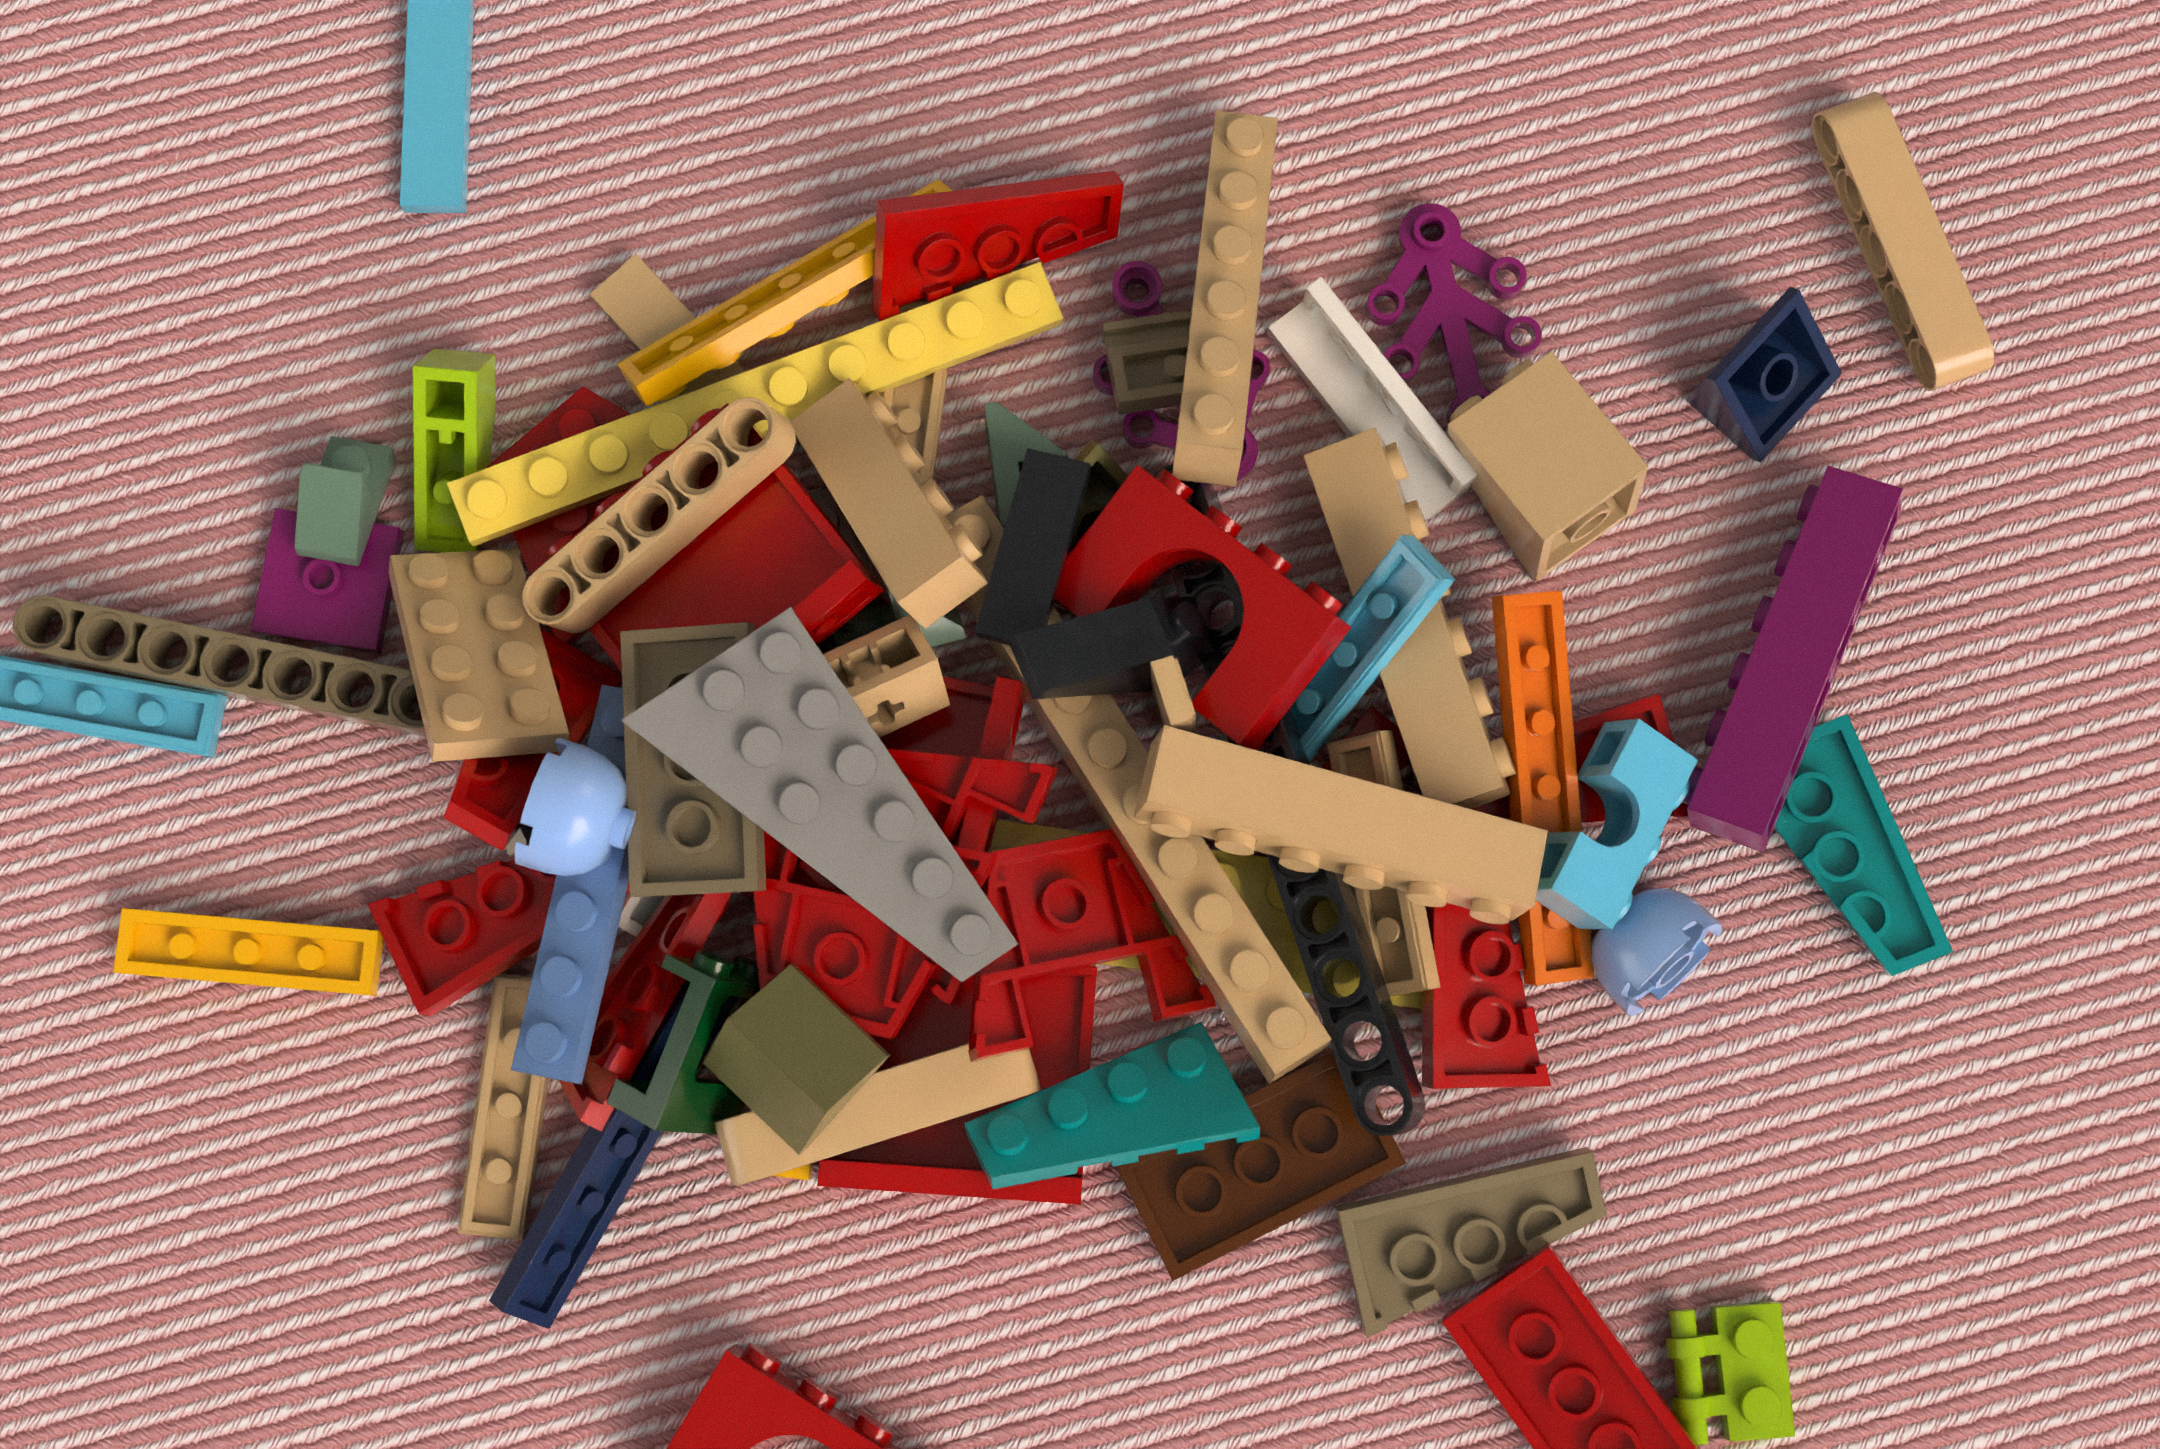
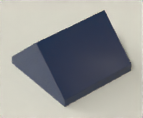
[1686,287,1842,463]

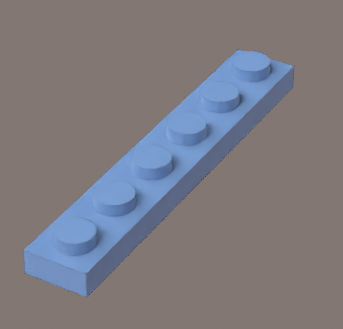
[511,685,629,1085]

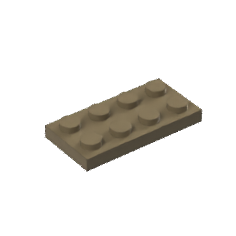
[620,622,766,897]

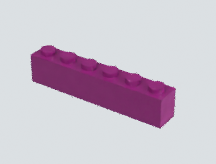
[1682,466,1903,853]

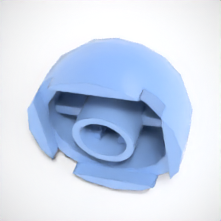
[514,738,636,877]
[1591,888,1722,1016]

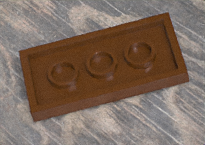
[1116,1052,1406,1281]

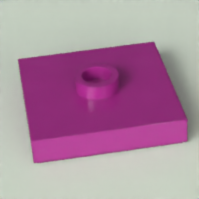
[251,508,404,654]

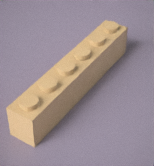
[1172,110,1278,487]
[1303,427,1516,809]
[1134,725,1548,924]

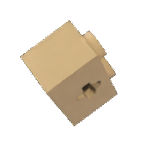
[823,615,950,738]

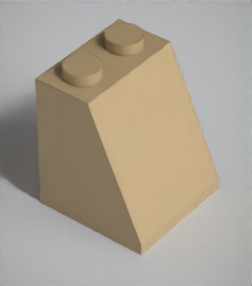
[1447,351,1648,582]

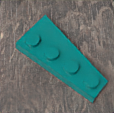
[1774,713,1953,976]
[964,1022,1260,1189]

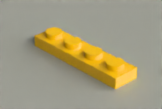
[113,908,384,996]

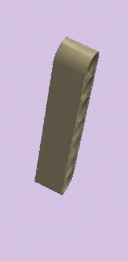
[13,596,426,737]

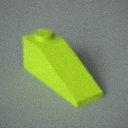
[413,348,496,552]

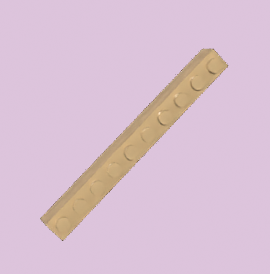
[946,495,1332,1084]

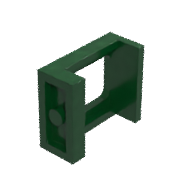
[607,950,760,1134]

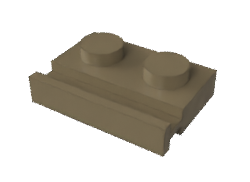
[1101,310,1191,415]

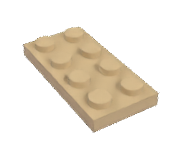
[388,549,569,762]

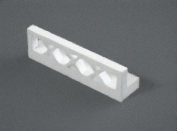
[1267,277,1478,522]

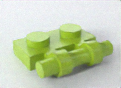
[1665,1301,1796,1445]

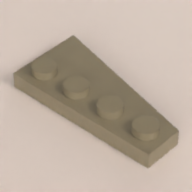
[1335,1147,1607,1338]

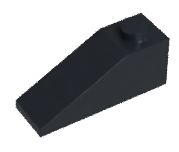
[1008,597,1217,699]

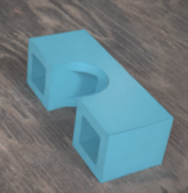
[1536,719,1698,930]

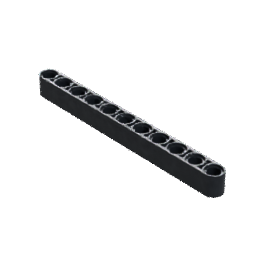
[1153,464,1425,1136]

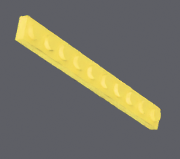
[447,262,1064,547]

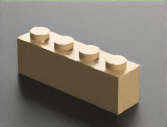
[791,378,988,629]

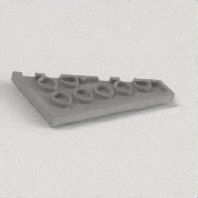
[621,607,1018,982]

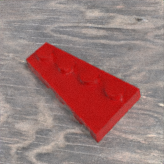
[872,170,1124,322]
[443,628,622,851]
[559,893,732,1131]
[1422,903,1551,1089]

